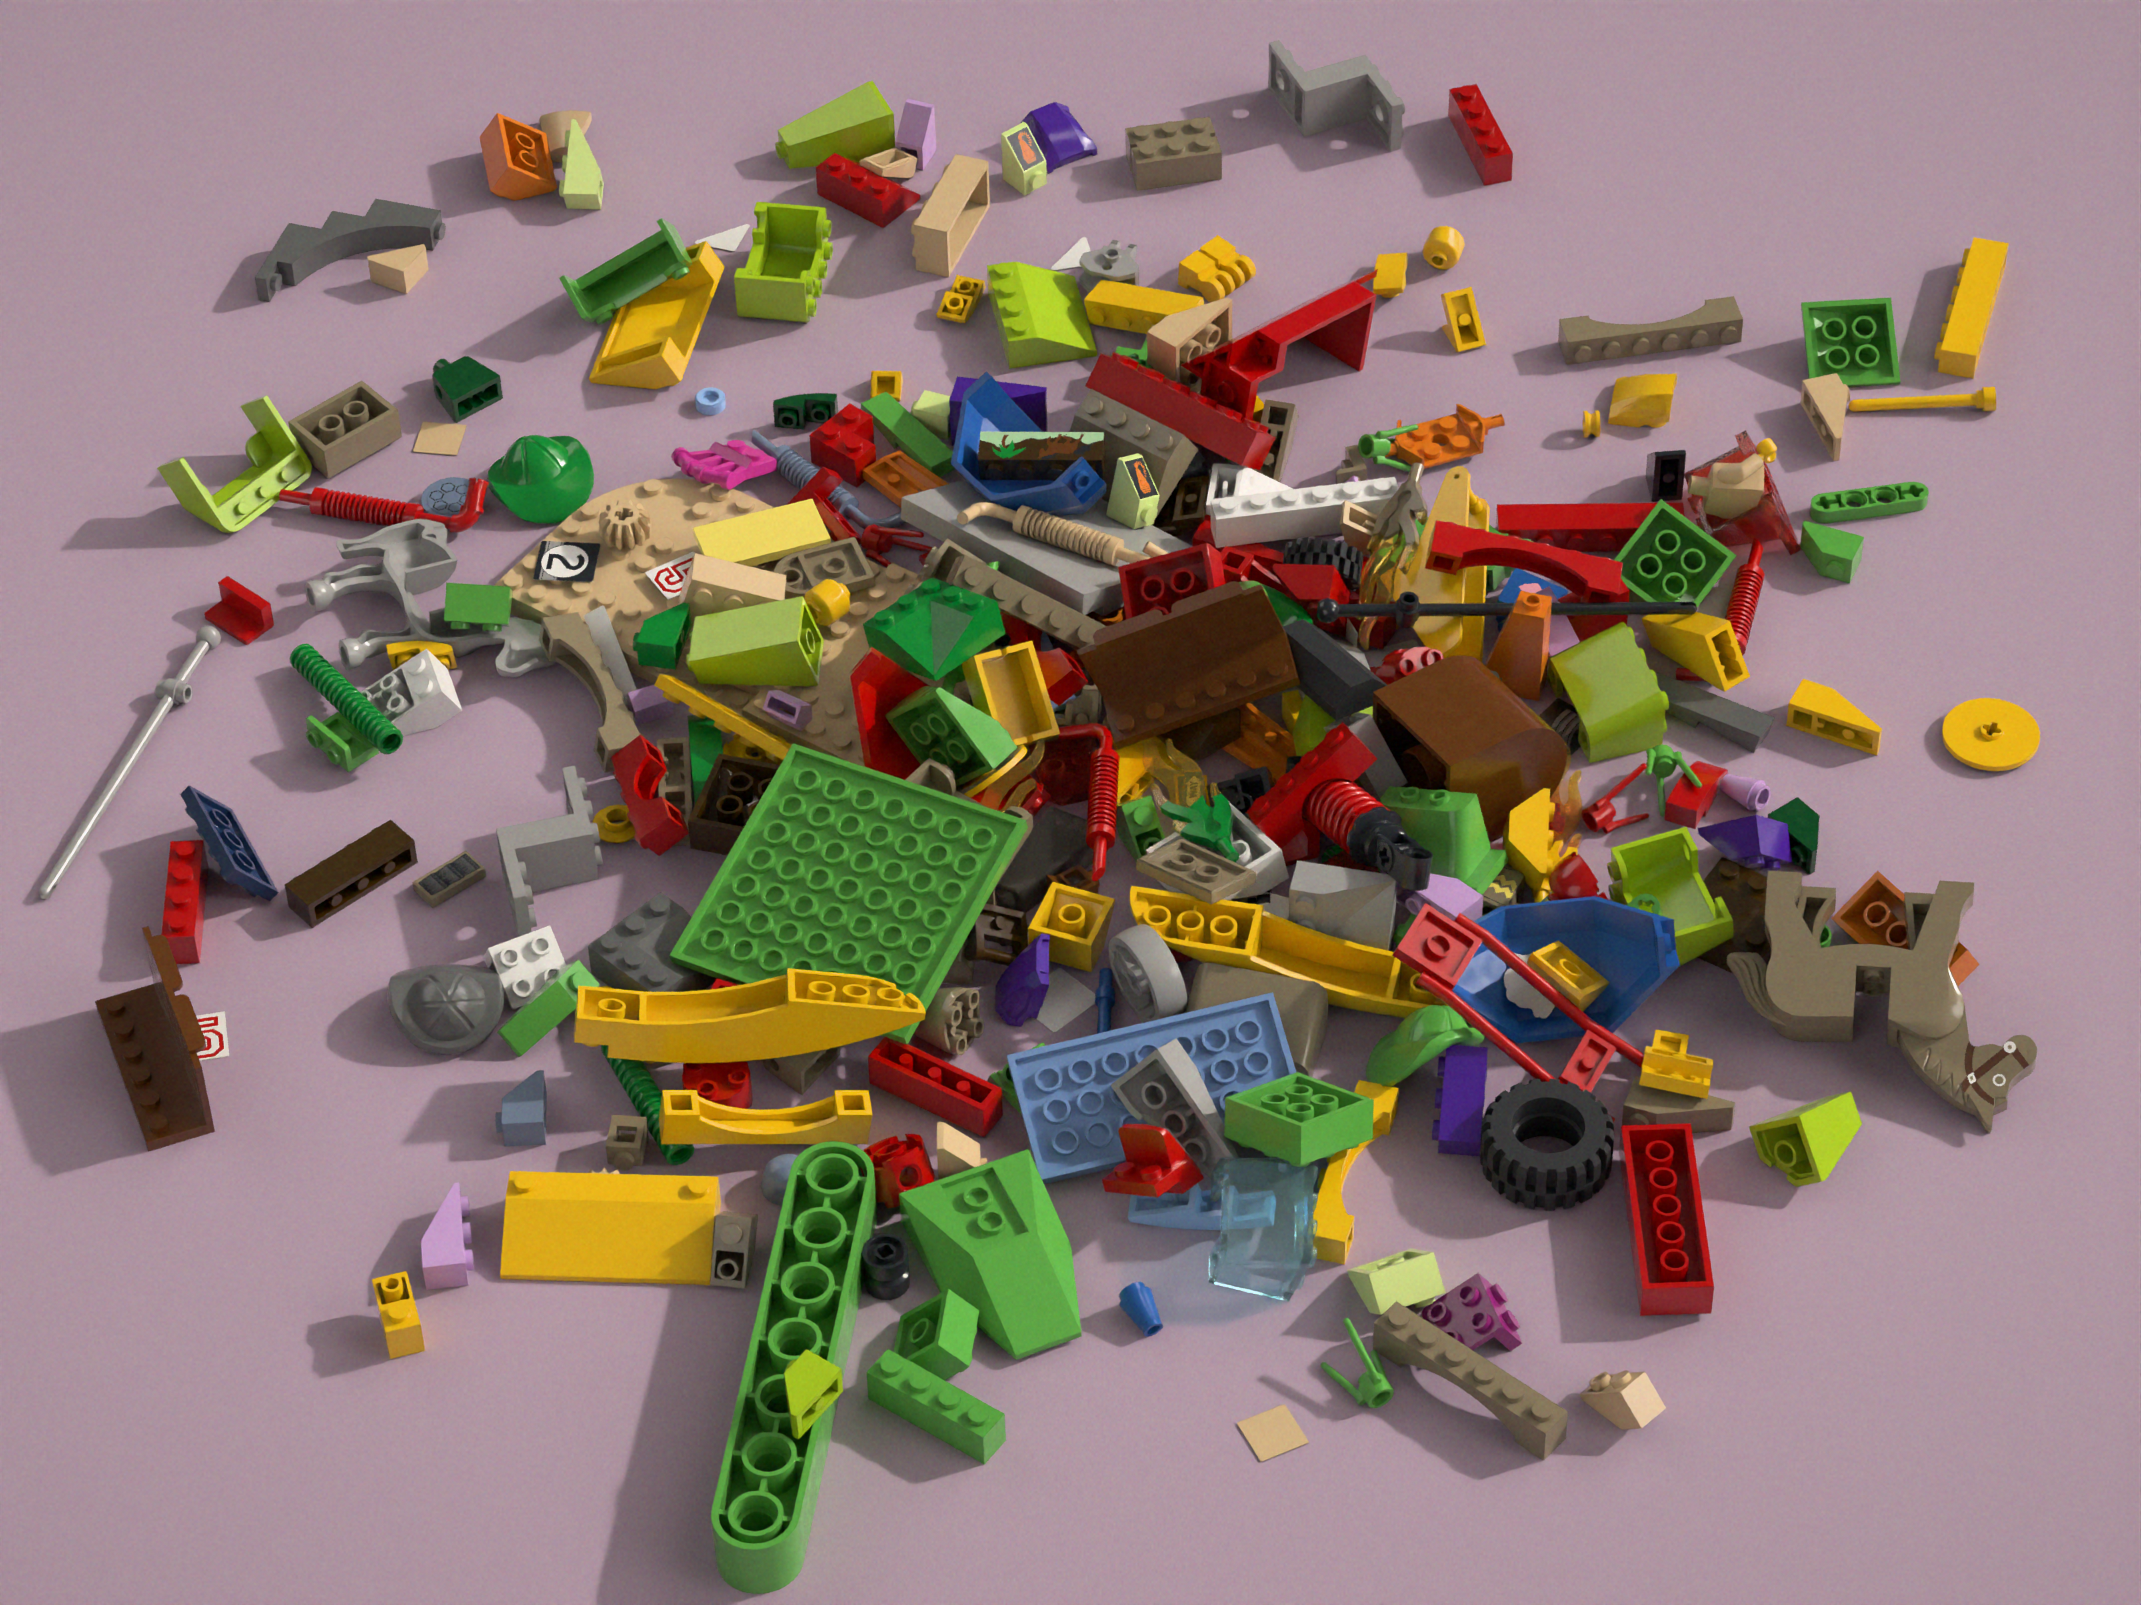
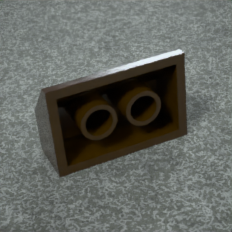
[1156,707,1241,766]

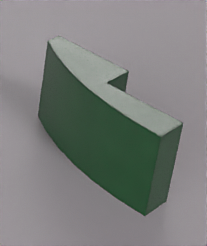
[773,393,838,430]

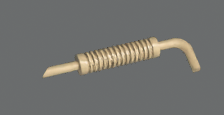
[957,502,1152,566]

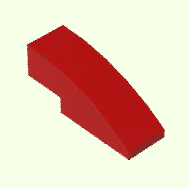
[1664,761,1728,829]

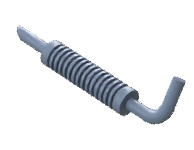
[752,429,906,529]

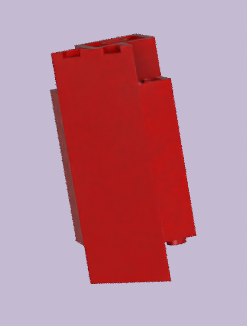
[1181,269,1378,420]

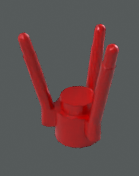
[861,524,933,568]
[1581,763,1649,834]

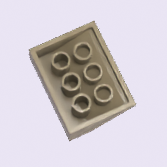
[1070,389,1198,519]

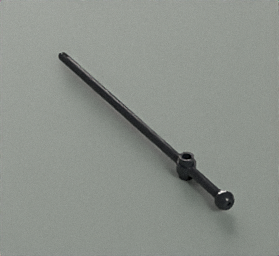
[1317,592,1697,628]

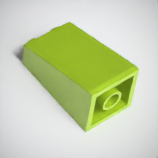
[686,596,824,686]

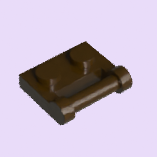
[965,904,1028,966]

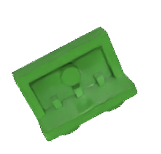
[306,712,379,772]

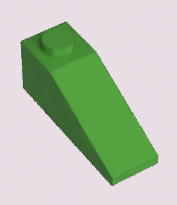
[497,959,600,1057]

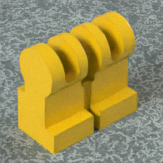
[1178,235,1256,303]

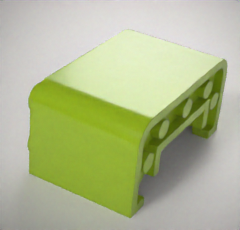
[734,202,833,323]

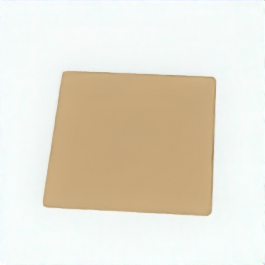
[413,422,467,455]
[1237,1404,1309,1462]

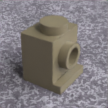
[606,1115,649,1171]

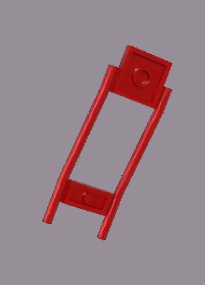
[1392,903,1644,1123]

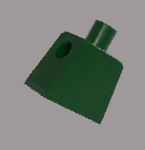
[432,356,503,423]

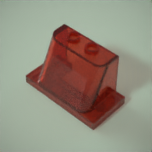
[1684,430,1802,555]

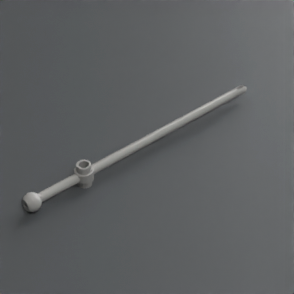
[38,626,221,900]

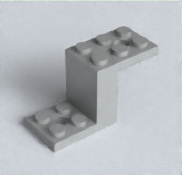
[1268,40,1405,152]
[496,766,603,937]

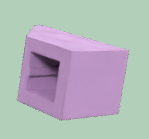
[896,99,936,170]

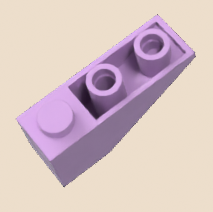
[1381,870,1483,921]
[421,1182,474,1290]

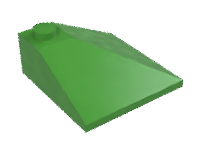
[1801,297,1901,387]

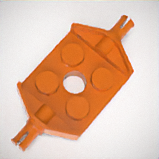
[1385,404,1505,469]

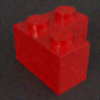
[809,403,876,488]

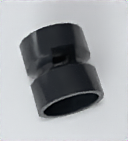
[862,1234,910,1300]

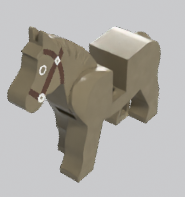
[1727,871,2037,1133]

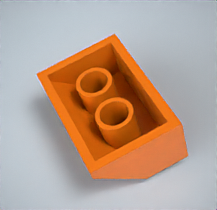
[479,113,557,201]

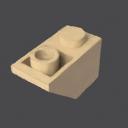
[1580,1370,1666,1430]

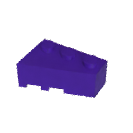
[1432,1045,1488,1156]

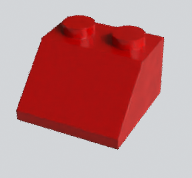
[1273,564,1350,630]

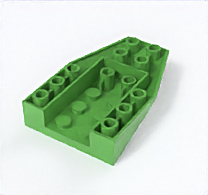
[899,1149,1082,1360]

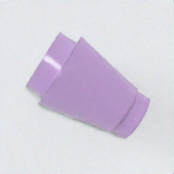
[1720,774,1771,811]

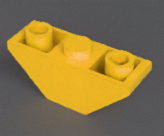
[1502,788,1555,890]

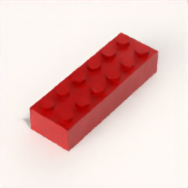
[1085,352,1276,470]
[1619,1123,1714,1316]

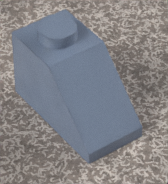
[495,1070,547,1147]

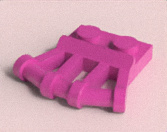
[671,440,777,490]

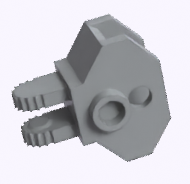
[1079,240,1139,293]

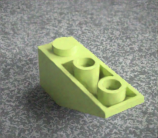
[559,119,604,210]

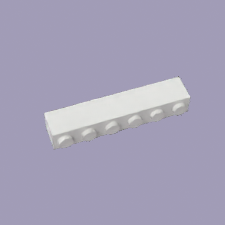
[1211,477,1398,548]

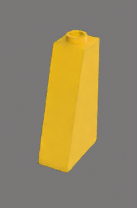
[1642,612,1750,692]

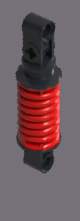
[1285,756,1433,891]

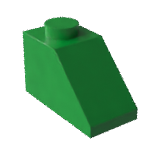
[633,603,692,670]

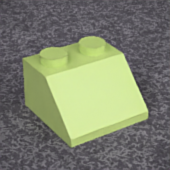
[1347,1248,1446,1315]

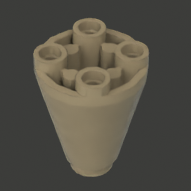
[913,987,984,1055]

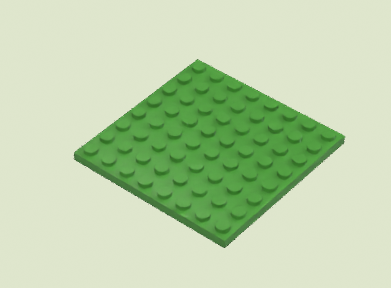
[669,743,1028,1045]

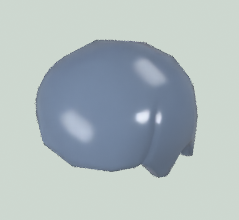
[760,1154,798,1206]

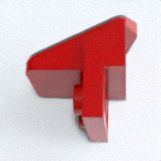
[1102,1124,1204,1198]

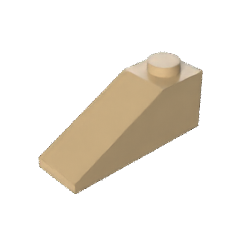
[1800,373,1850,461]

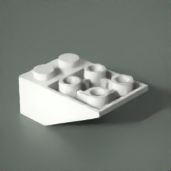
[1206,463,1299,539]
[360,649,462,736]

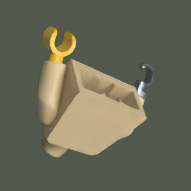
[1688,438,1777,524]

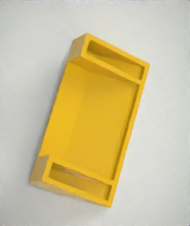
[589,241,725,389]
[500,1171,721,1285]

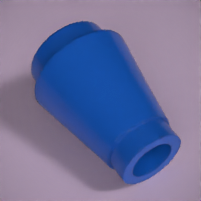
[1119,1282,1163,1337]

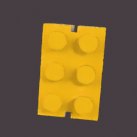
[961,641,1060,746]

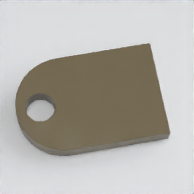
[774,537,875,599]

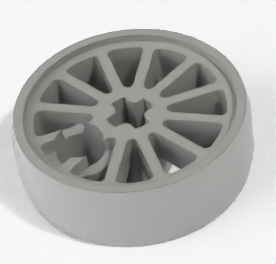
[1108,924,1187,1023]

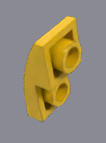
[1373,252,1408,298]
[936,275,986,323]
[386,641,457,670]

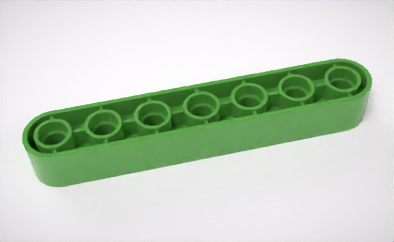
[711,1141,877,1594]

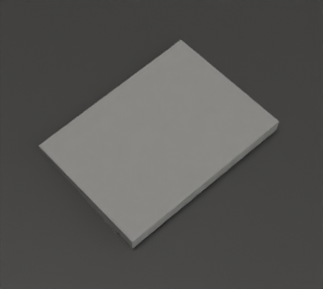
[901,480,1193,616]

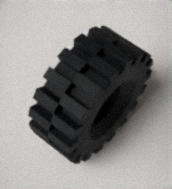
[1283,537,1363,593]

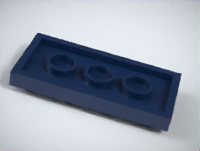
[180,786,279,901]

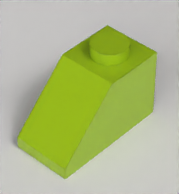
[784,1349,843,1439]

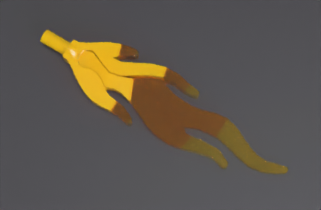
[1525,741,1583,903]

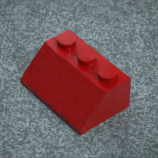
[816,153,921,228]

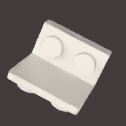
[483,925,566,1010]

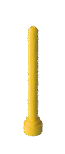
[1848,387,1996,412]

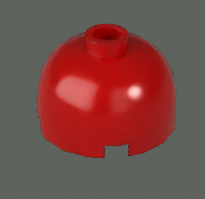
[1547,852,1608,901]

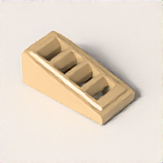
[859,147,917,178]

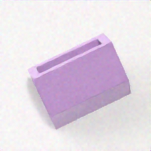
[625,685,674,726]
[762,690,813,731]

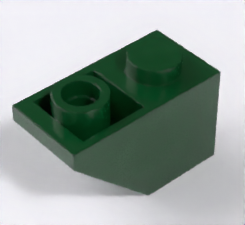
[1768,797,1820,874]

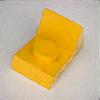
[1441,287,1486,352]

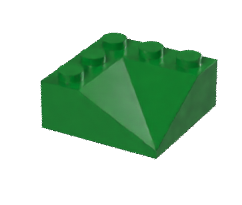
[863,577,1005,681]

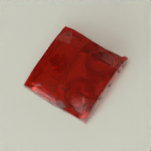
[1028,737,1097,806]

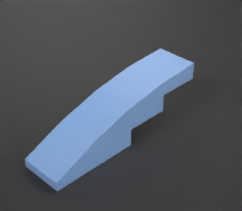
[1128,1183,1277,1230]

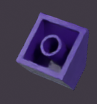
[1698,815,1792,872]

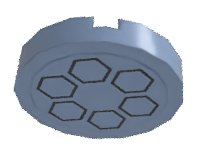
[421,477,469,517]

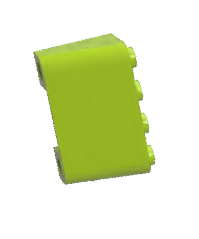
[1547,622,1669,763]
[1607,827,1733,967]

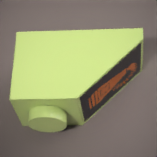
[1001,122,1047,196]
[1106,453,1160,529]

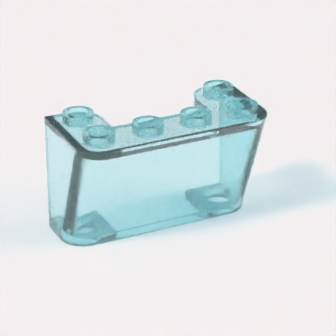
[1208,1158,1318,1302]

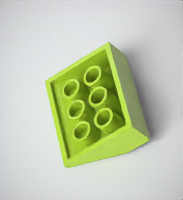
[987,261,1097,369]

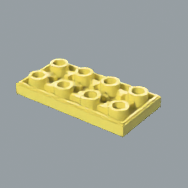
[693,499,831,567]

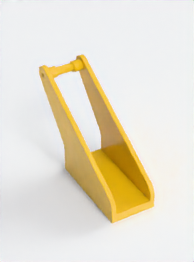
[1380,466,1490,662]

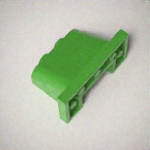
[1365,786,1508,895]

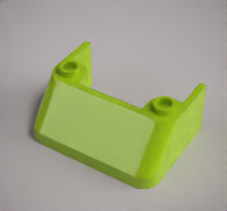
[157,395,312,533]

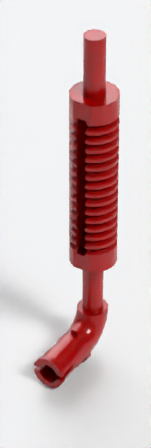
[279,478,489,533]

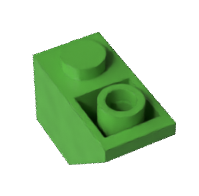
[1116,795,1165,862]

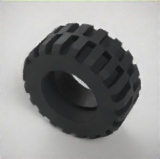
[1480,1079,1615,1211]

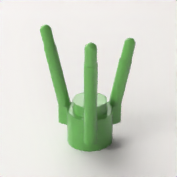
[1358,424,1418,472]
[1645,744,1702,817]
[1321,1318,1394,1408]

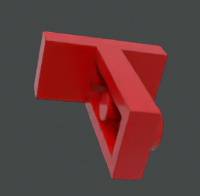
[787,467,861,545]

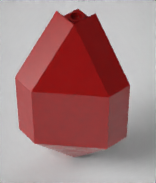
[850,646,1051,817]

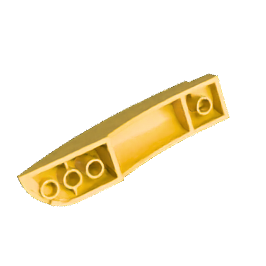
[1130,886,1451,1018]
[574,968,926,1063]

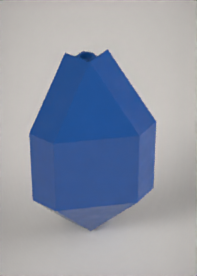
[951,371,1106,516]
[1452,896,1680,1043]

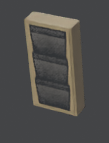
[412,851,486,908]

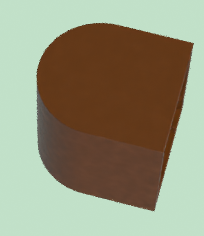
[1373,655,1567,842]

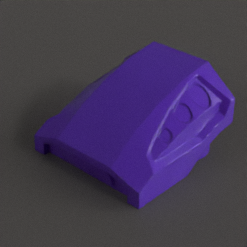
[1021,102,1097,174]
[995,934,1050,1027]

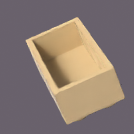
[911,154,990,277]

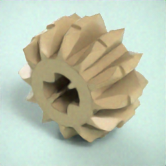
[599,500,651,551]

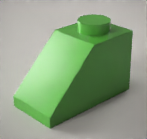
[1800,520,1864,583]

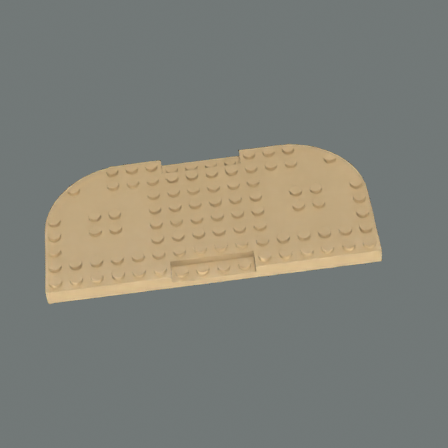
[493,479,996,767]

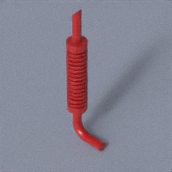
[1676,538,1765,682]
[1058,723,1120,882]

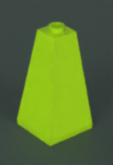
[775,80,895,169]

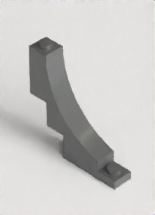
[255,199,446,302]

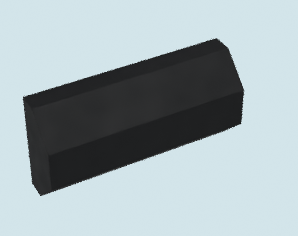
[1283,619,1387,721]

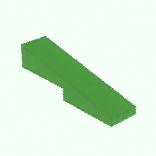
[861,392,955,477]

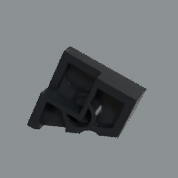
[1206,766,1274,820]

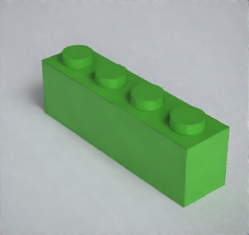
[866,1349,1006,1465]

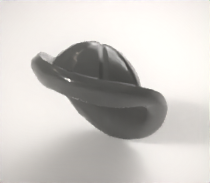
[387,964,504,1055]

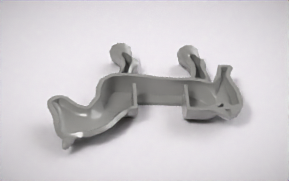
[305,519,558,678]

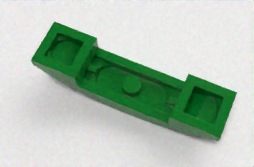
[687,715,723,804]

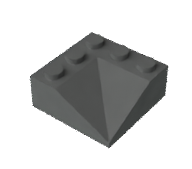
[588,892,717,992]

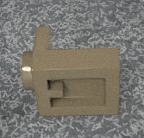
[1336,445,1367,484]

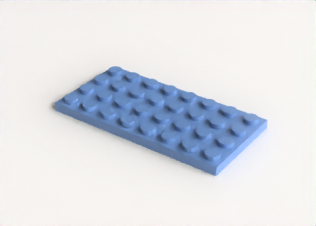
[1007,992,1296,1184]

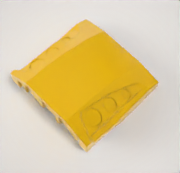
[1608,373,1678,428]

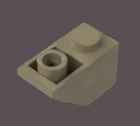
[710,1211,758,1288]

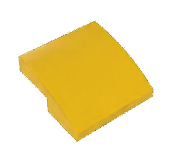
[1639,1046,1713,1099]

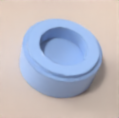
[695,387,726,415]

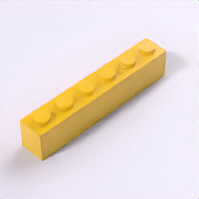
[1934,237,2009,379]

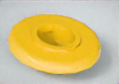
[592,804,636,843]

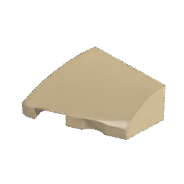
[539,110,592,163]

